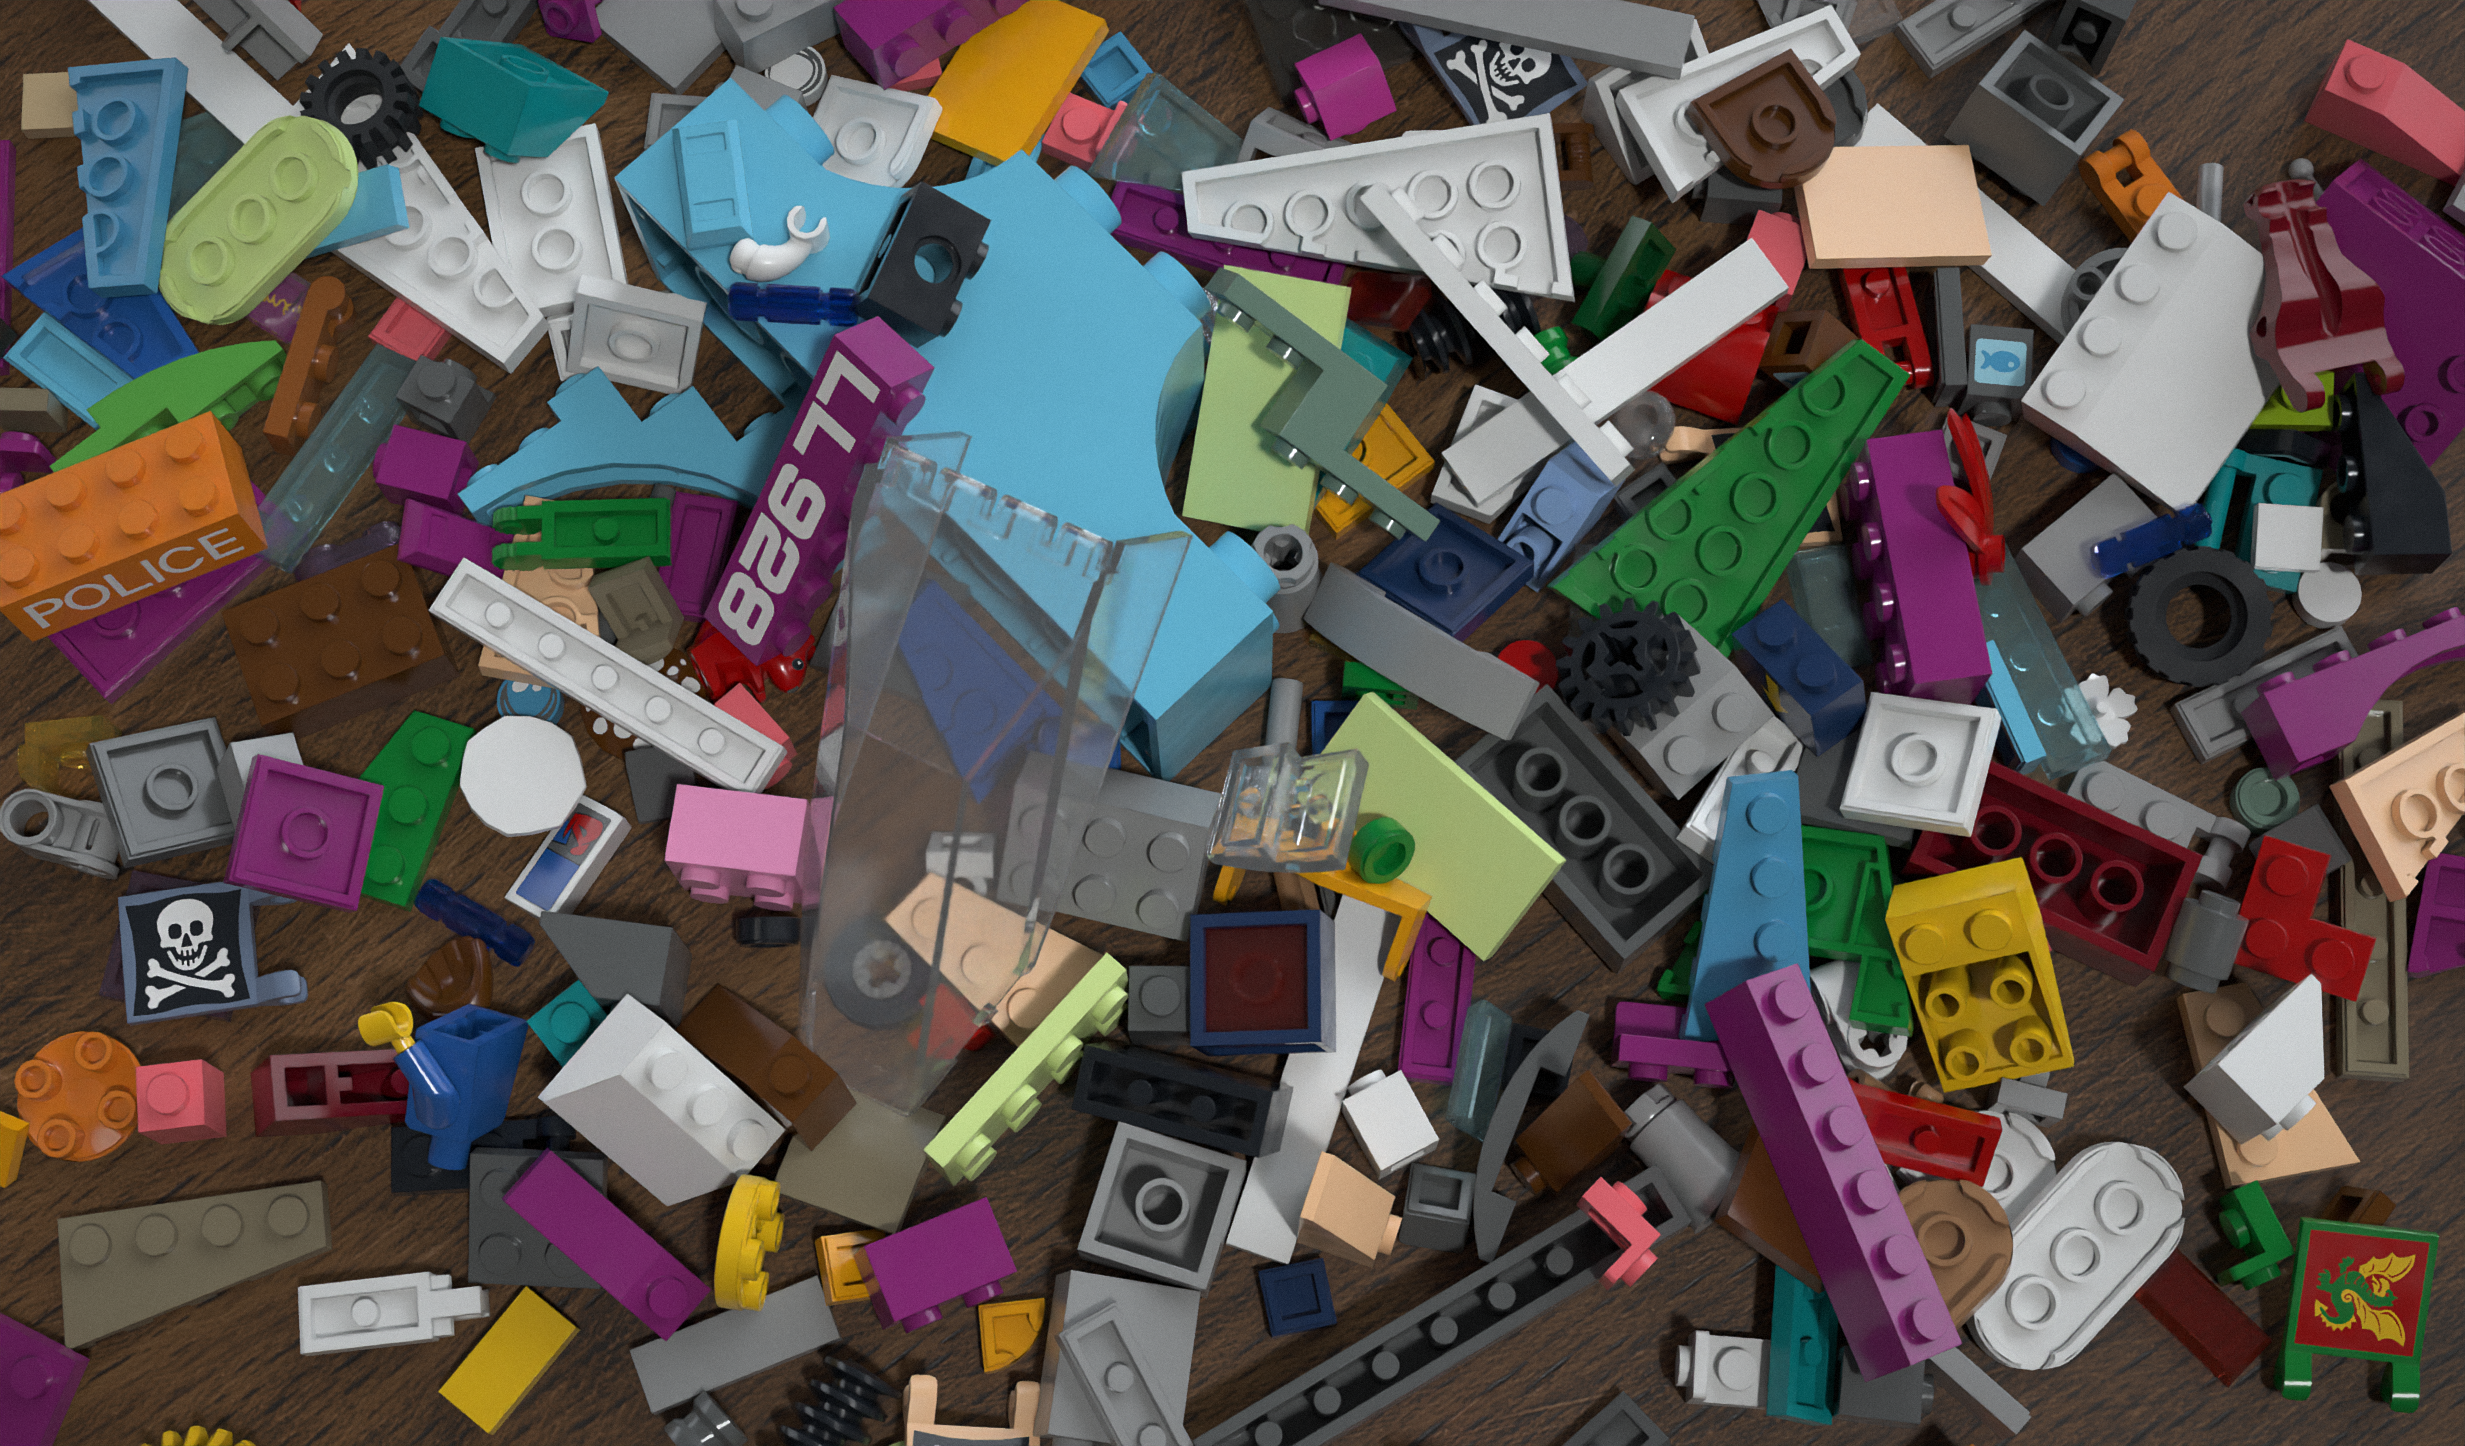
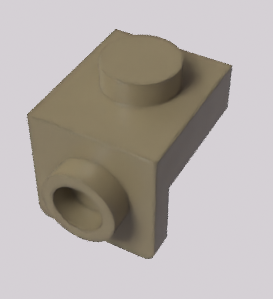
[588,556,684,665]

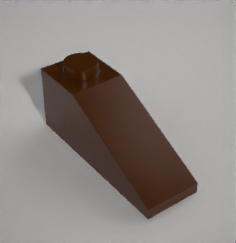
[675,985,857,1151]
[1511,1070,1632,1202]

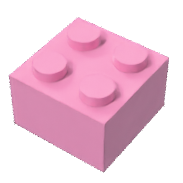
[664,784,822,911]

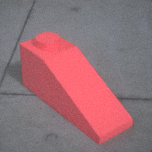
[2304,39,2465,186]

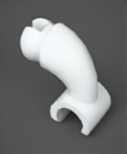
[729,206,830,282]

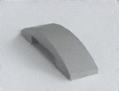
[1303,562,1540,740]

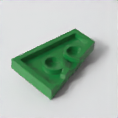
[358,710,477,912]

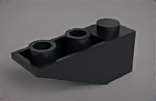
[2332,372,2452,575]

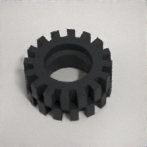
[299,48,423,170]

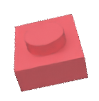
[1577,1177,1661,1290]

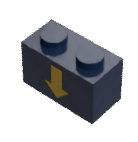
[1732,599,1867,757]

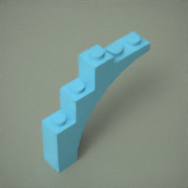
[458,366,883,574]

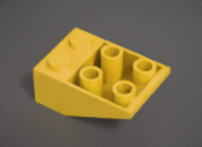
[1885,857,2074,1093]

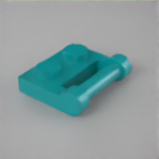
[2194,448,2323,595]

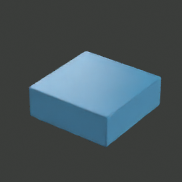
[1078,31,1157,111]

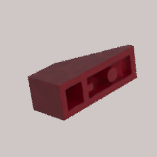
[250,1049,409,1137]

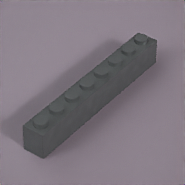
[1193,1164,1692,1446]

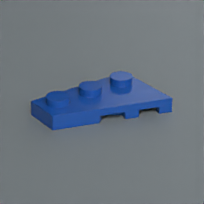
[1,227,200,380]

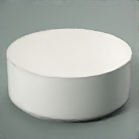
[2292,562,2362,629]

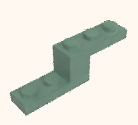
[1205,267,1440,542]

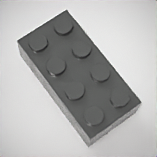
[1454,684,1713,975]

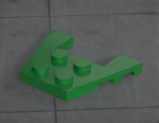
[1657,825,1913,1037]

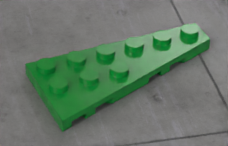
[1546,339,1910,658]

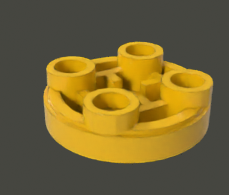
[714,1174,784,1311]

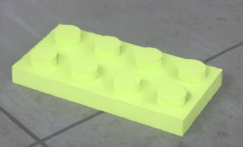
[924,953,1129,1186]

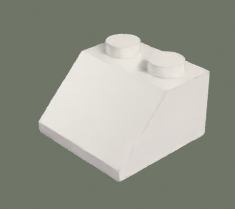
[2184,974,2324,1145]

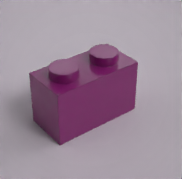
[853,1197,1017,1334]

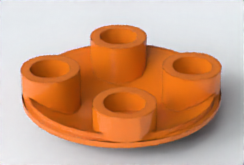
[14,1031,141,1162]

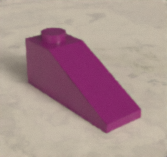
[502,1147,711,1341]

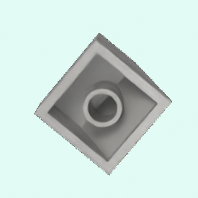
[1606,616,1774,800]

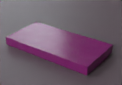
[47,480,303,704]

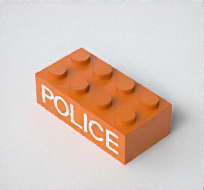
[0,411,269,642]

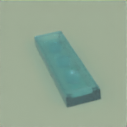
[252,344,417,574]
[1973,533,2112,781]

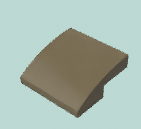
[775,1079,946,1235]

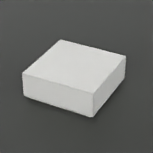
[2250,503,2323,573]

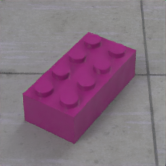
[1840,429,1993,705]

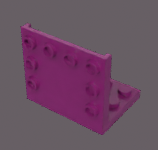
[2300,158,2465,472]

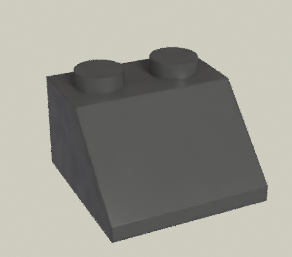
[1944,30,2125,207]
[539,911,692,1030]

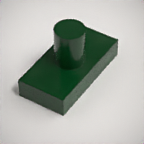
[1570,215,1677,346]

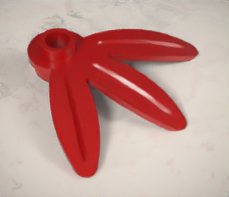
[1936,408,2006,586]

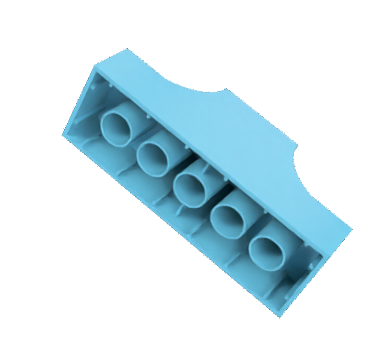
[614,78,1281,782]

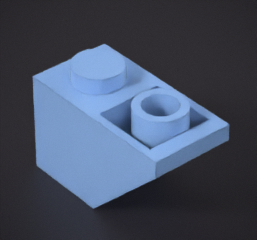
[1498,441,1625,592]

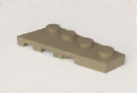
[57,1181,333,1352]

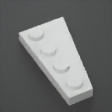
[1614,5,1861,203]

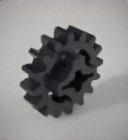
[1556,598,1701,736]

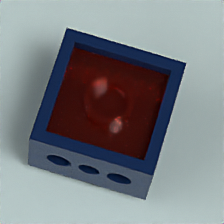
[1190,910,1336,1056]

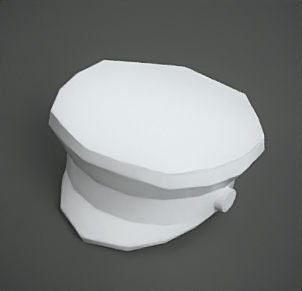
[460,716,587,837]

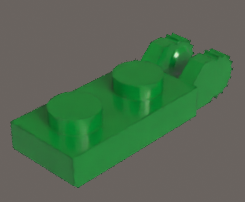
[492,498,672,571]

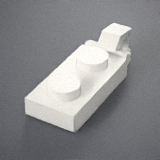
[298,1272,490,1356]

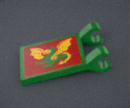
[2273,1217,2439,1413]

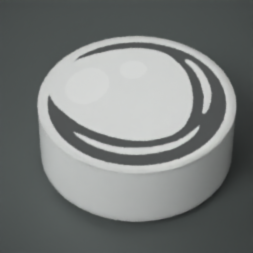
[765,46,828,106]

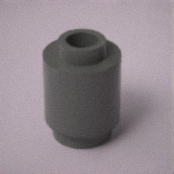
[2164,890,2249,993]

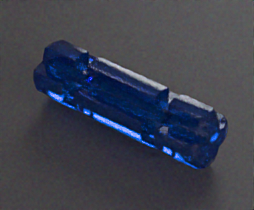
[728,282,859,327]
[2089,503,2213,579]
[414,879,536,967]

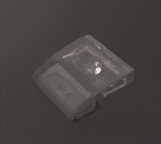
[1206,742,1369,873]

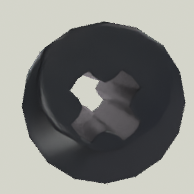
[1402,285,1541,381]
[775,1356,903,1446]

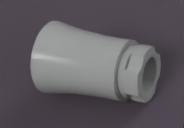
[1251,524,1323,633]
[1624,1083,1740,1234]

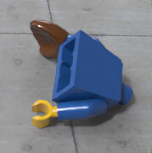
[358,935,529,1170]

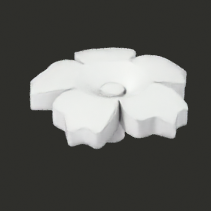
[2057,673,2138,749]

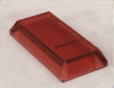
[1346,271,1432,332]
[2133,1247,2273,1388]

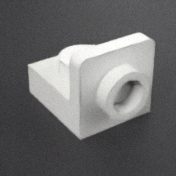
[1675,1330,1771,1409]

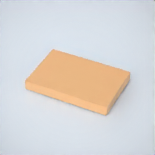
[1794,145,1992,269]

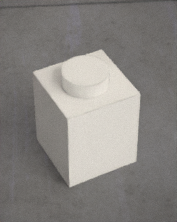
[1341,1069,1439,1180]

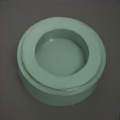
[2230,767,2300,835]

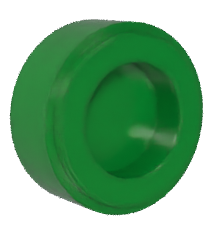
[1347,817,1415,884]

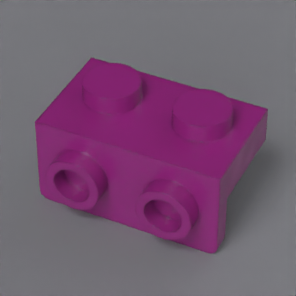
[1610,1002,1736,1089]

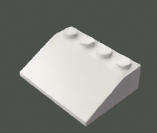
[2021,192,2280,519]

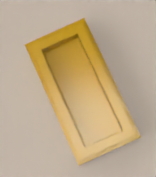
[438,1286,580,1435]

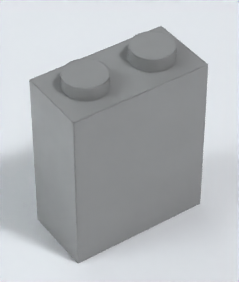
[1033,1270,1201,1446]

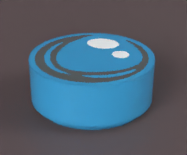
[497,680,564,725]

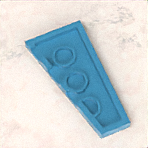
[68,57,189,298]
[1678,770,1811,1042]

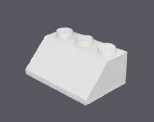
[538,993,786,1207]

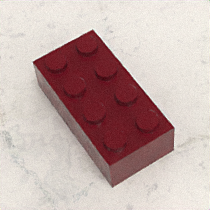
[1897,760,2203,987]

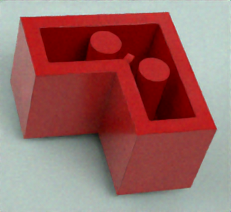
[2234,835,2377,1002]

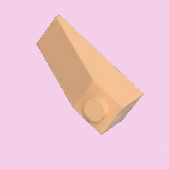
[1297,1151,1402,1268]

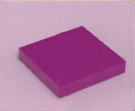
[223,754,384,913]

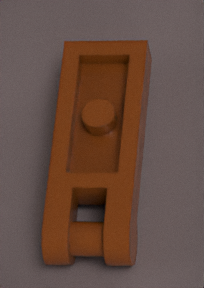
[263,276,357,458]

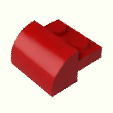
[1644,269,1779,425]

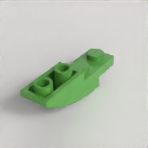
[50,340,287,472]

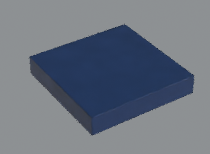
[1356,502,1534,642]

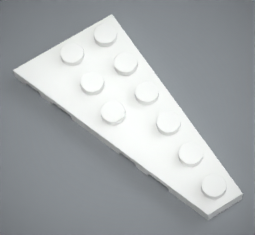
[294,43,550,374]
[1181,113,1575,302]

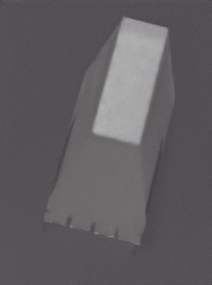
[797,431,1193,1118]

